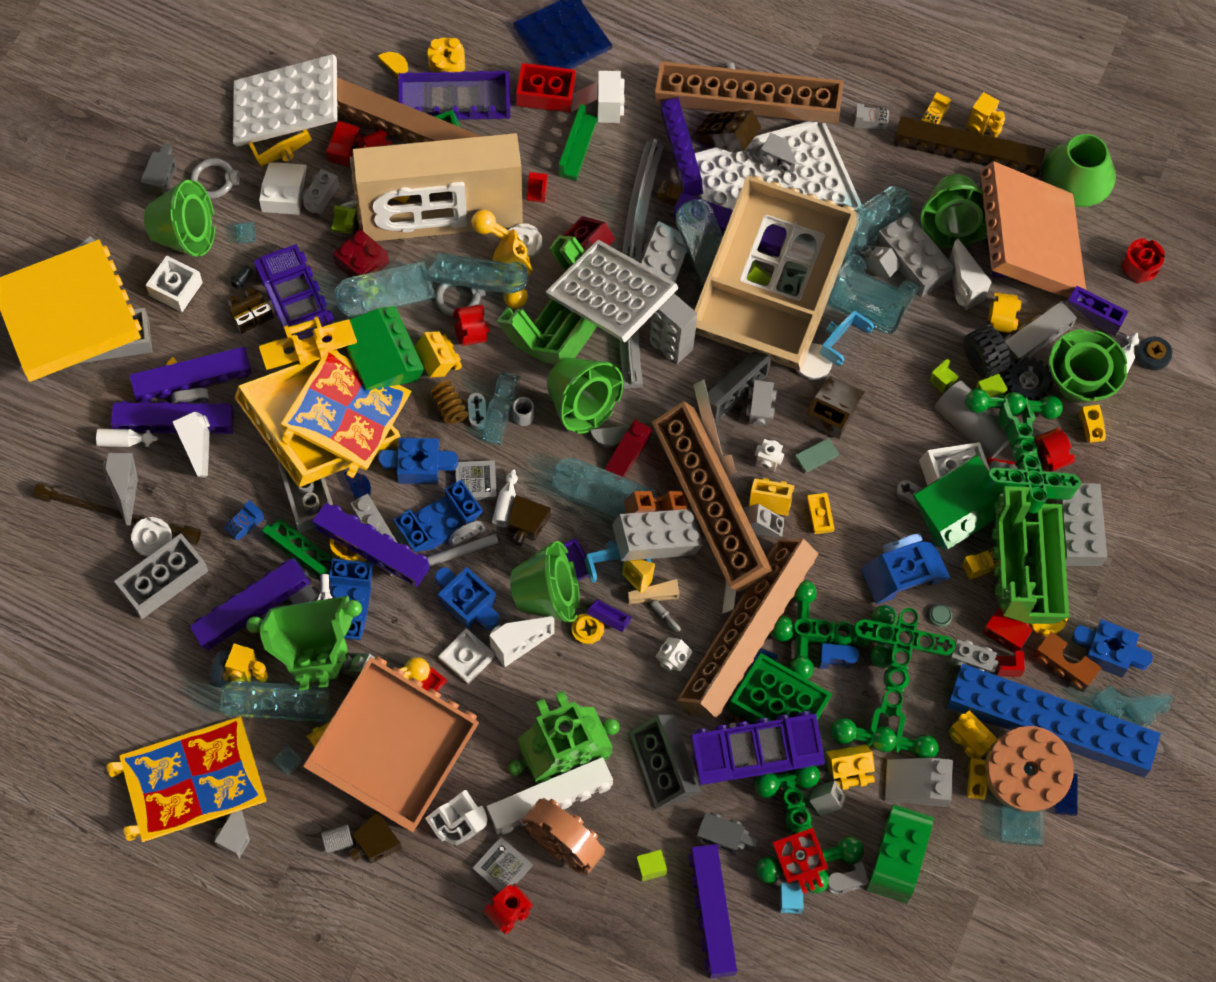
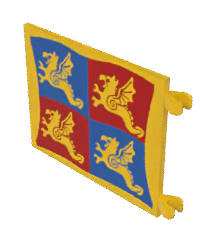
[280,350,411,478]
[106,716,267,842]

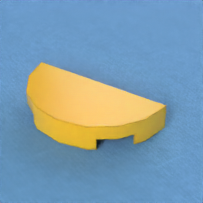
[378,52,408,79]
[1029,618,1068,636]

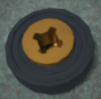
[1137,336,1173,370]
[209,650,230,688]

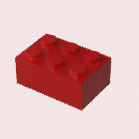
[516,63,576,113]

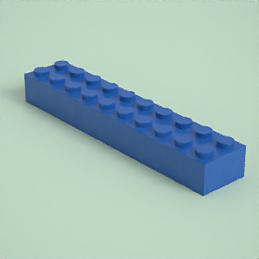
[946,664,1161,778]

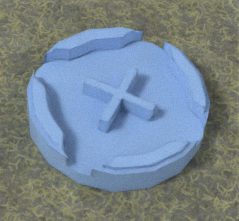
[882,533,922,553]

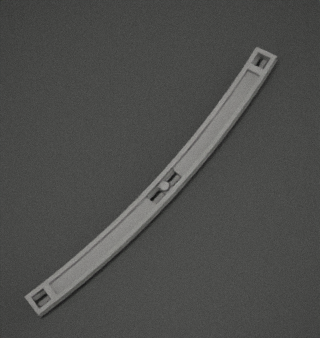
[619,139,664,389]

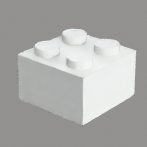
[598,71,624,123]
[146,256,202,312]

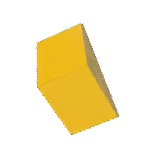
[622,560,655,593]

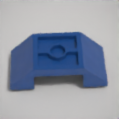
[393,479,483,552]
[860,541,950,605]
[329,559,373,640]

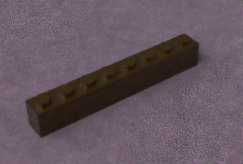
[894,116,1046,177]

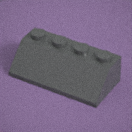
[698,352,771,423]
[629,715,701,809]

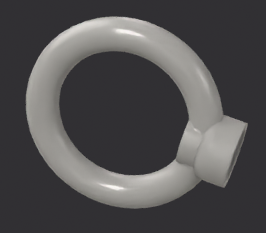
[190,158,240,199]
[435,276,486,317]

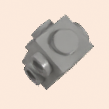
[302,169,339,215]
[746,380,777,427]
[949,639,998,673]

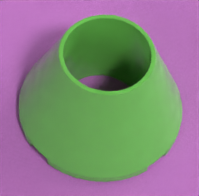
[1041,134,1116,207]
[921,174,988,248]
[144,180,215,256]
[1049,329,1128,404]
[547,358,623,434]
[510,541,580,622]

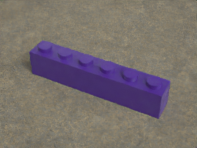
[661,98,703,196]
[673,193,787,257]
[130,346,252,402]
[111,401,234,434]
[312,502,430,588]
[190,558,311,651]
[688,844,737,979]

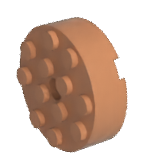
[985,726,1074,813]
[522,798,605,875]

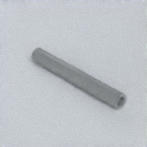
[427,534,498,567]

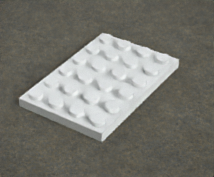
[233,54,337,147]
[546,240,678,343]

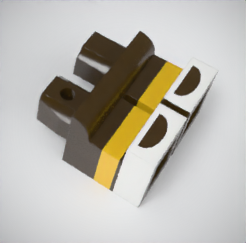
[228,288,274,334]

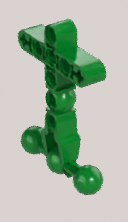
[965,389,1081,513]
[831,608,955,758]

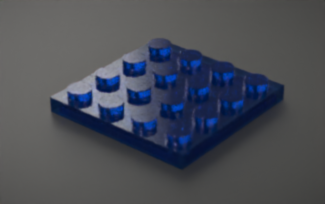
[513,0,612,69]

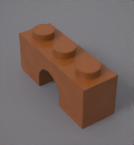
[623,491,690,514]
[1034,631,1102,692]

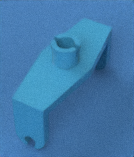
[819,310,874,366]
[584,540,652,583]

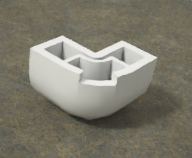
[425,790,487,845]

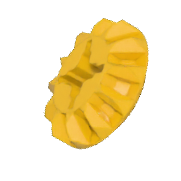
[572,613,604,645]

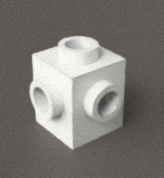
[754,439,784,472]
[656,637,693,671]

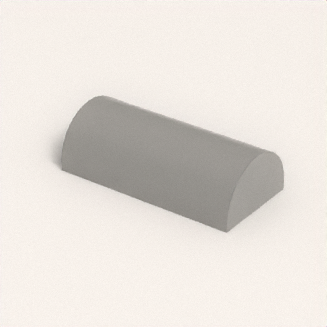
[935,381,1010,458]

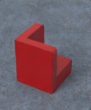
[527,172,548,203]
[996,651,1025,677]

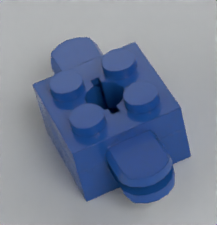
[378,438,458,484]
[435,567,499,630]
[1072,619,1153,677]

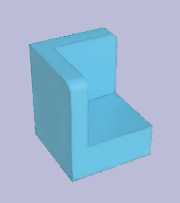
[780,883,803,914]

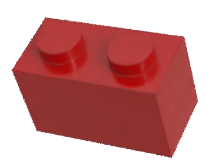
[326,121,363,167]
[982,608,1033,653]

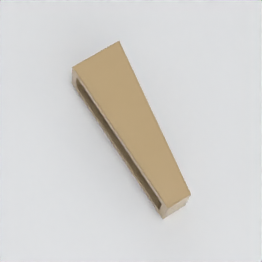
[628,579,679,604]

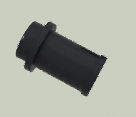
[230,265,254,289]

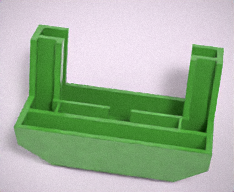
[496,235,597,365]
[992,486,1069,624]

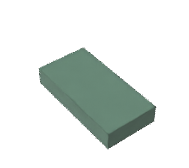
[795,438,839,473]

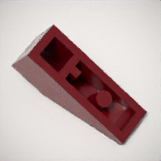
[603,419,652,484]

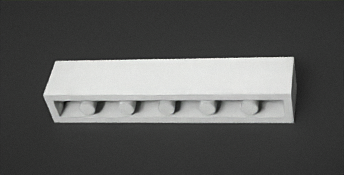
[487,757,613,834]

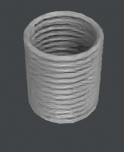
[512,397,534,426]
[321,824,353,854]

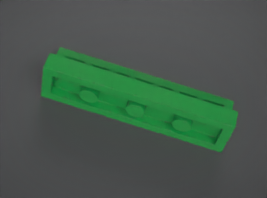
[559,104,598,181]
[262,518,334,580]

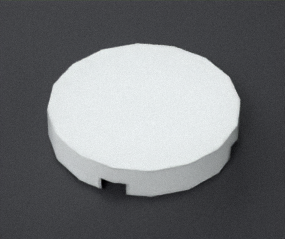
[508,224,542,258]
[795,343,832,381]
[131,517,172,557]

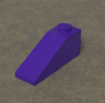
[1068,286,1129,336]

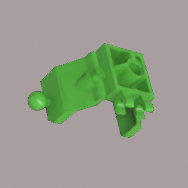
[246,595,362,691]
[508,691,620,786]

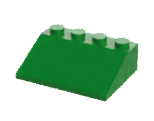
[346,306,424,391]
[913,455,999,549]
[728,653,833,742]

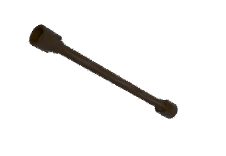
[33,483,201,545]

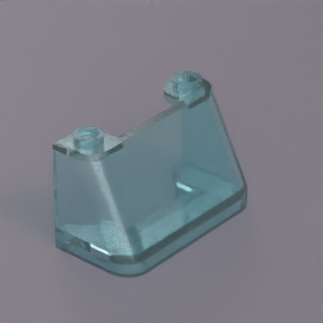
[828,253,920,334]

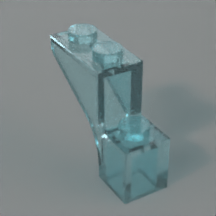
[482,372,521,445]
[1091,685,1174,727]

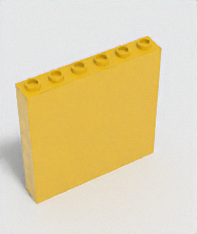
[0,239,142,382]
[235,350,401,488]

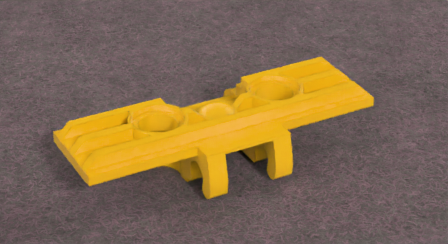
[259,316,357,370]

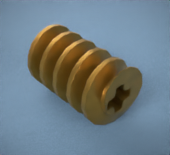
[431,380,469,424]

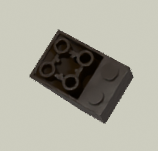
[692,110,762,152]
[804,376,865,439]

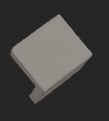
[809,780,845,816]

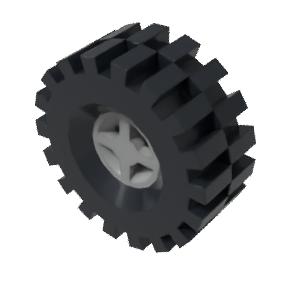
[1003,357,1054,401]

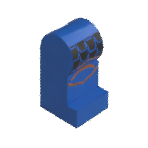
[224,500,264,540]
[819,643,859,669]

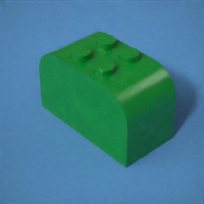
[866,804,934,904]

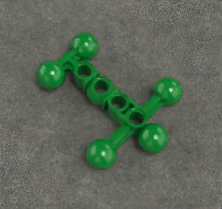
[770,580,897,680]
[753,766,864,894]

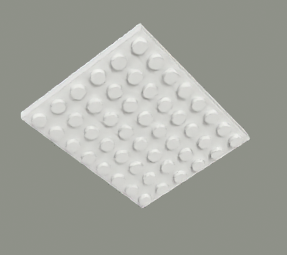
[695,121,863,246]

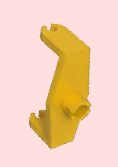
[249,129,312,166]

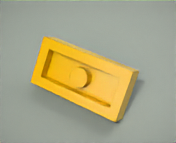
[807,493,835,534]

